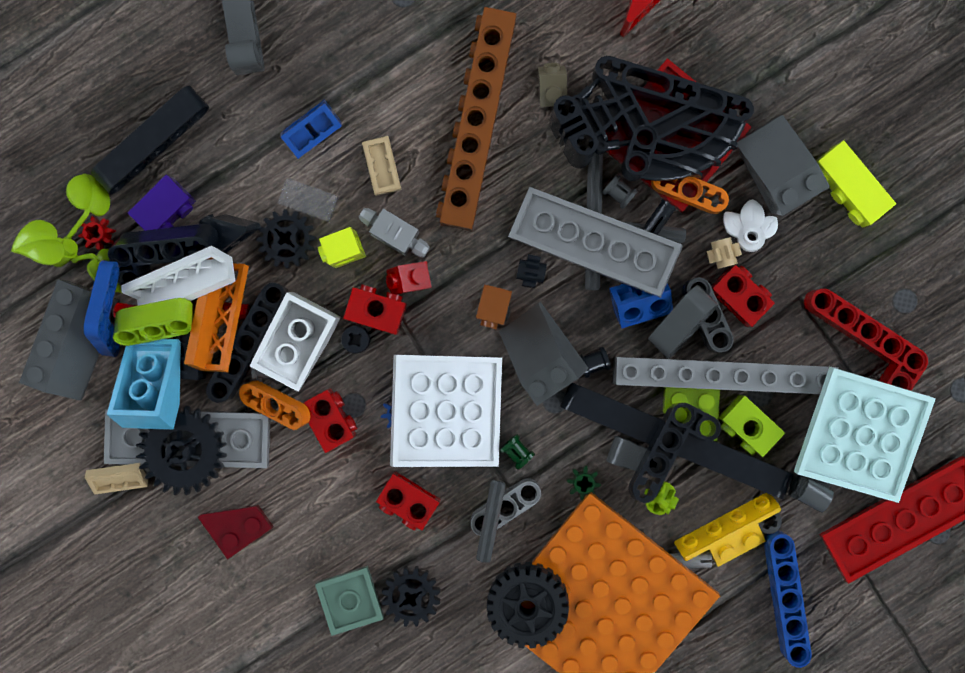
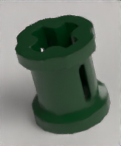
[499,434,535,470]

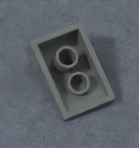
[736,115,830,216]
[499,301,589,406]

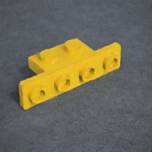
[674,493,781,567]

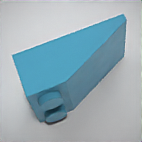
[107,339,181,430]

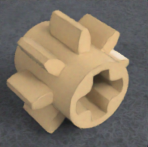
[706,237,742,269]

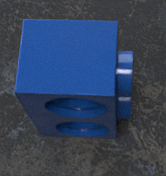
[281,99,342,159]
[610,283,673,329]

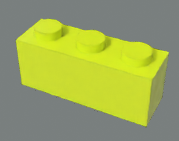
[816,140,896,227]

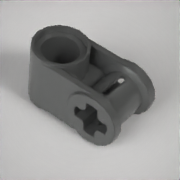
[606,435,661,475]

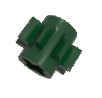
[566,465,601,500]

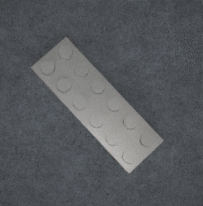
[508,187,683,298]
[104,409,270,468]

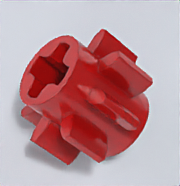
[78,216,116,250]

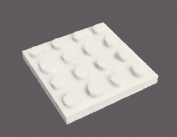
[390,355,502,467]

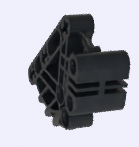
[549,56,754,182]

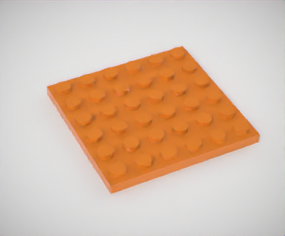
[521,492,720,673]

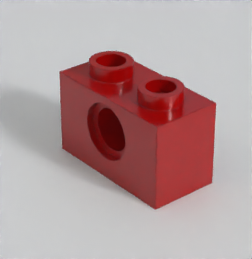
[343,284,407,335]

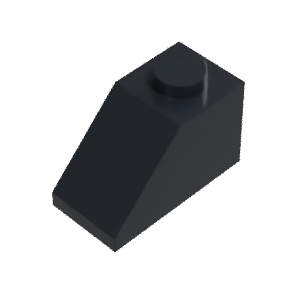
[199,214,261,254]

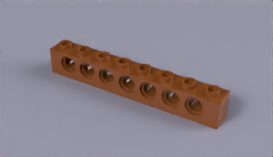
[436,7,517,231]

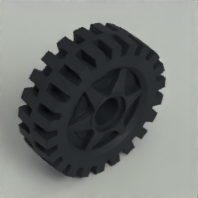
[487,562,569,649]

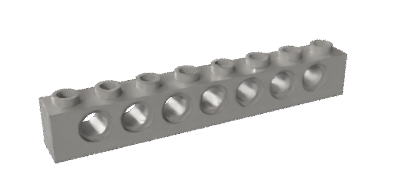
[613,357,839,394]

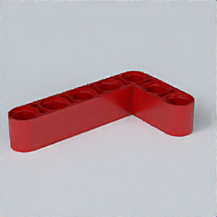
[804,289,928,391]

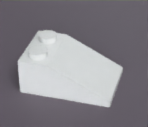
[250,292,341,392]

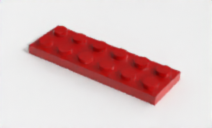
[819,456,965,584]

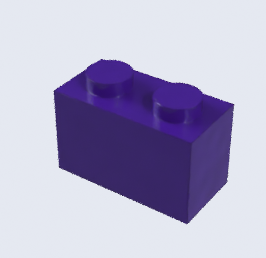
[128,174,196,230]

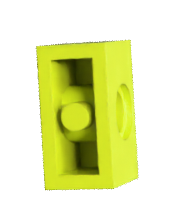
[317,227,366,268]

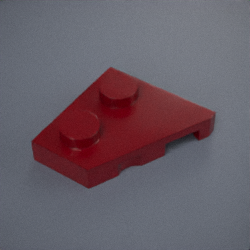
[198,505,274,560]

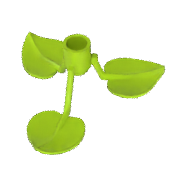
[11,173,122,293]

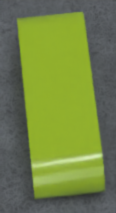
[113,298,193,346]

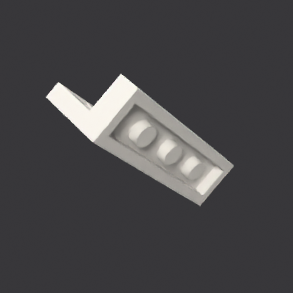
[121,246,235,306]

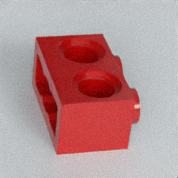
[711,265,775,327]
[303,388,358,453]
[376,471,441,530]

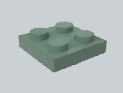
[315,566,384,636]

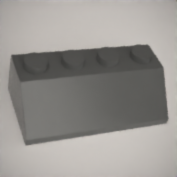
[19,279,120,401]

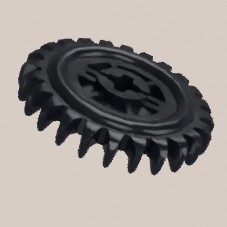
[136,405,227,496]

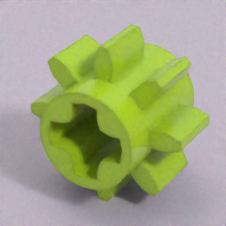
[644,481,679,515]

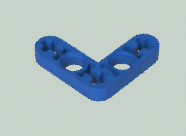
[84,260,121,357]

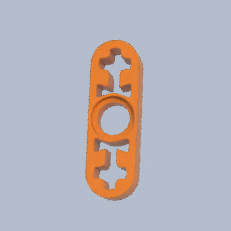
[651,176,729,214]
[239,380,310,430]

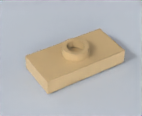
[362,136,402,196]
[85,463,148,494]

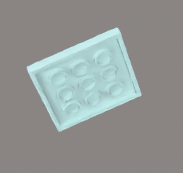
[794,367,936,503]

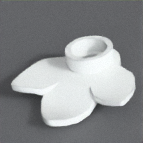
[723,199,778,252]

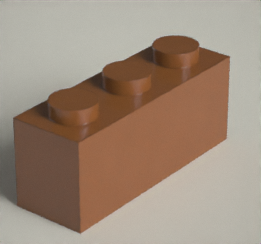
[476,284,512,329]

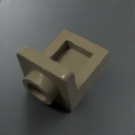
[538,63,567,107]

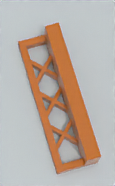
[184,257,249,372]

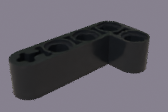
[108,224,219,286]
[628,403,721,503]

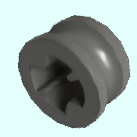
[758,513,782,534]

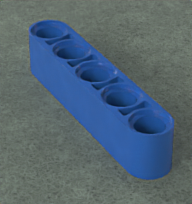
[764,530,812,668]

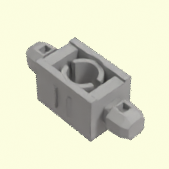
[359,208,430,257]

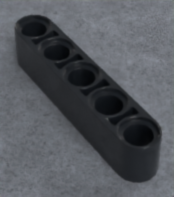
[91,86,209,195]
[206,283,289,403]

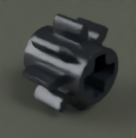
[516,254,547,288]

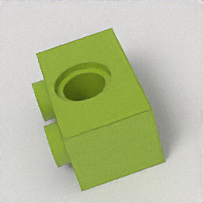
[719,394,785,457]

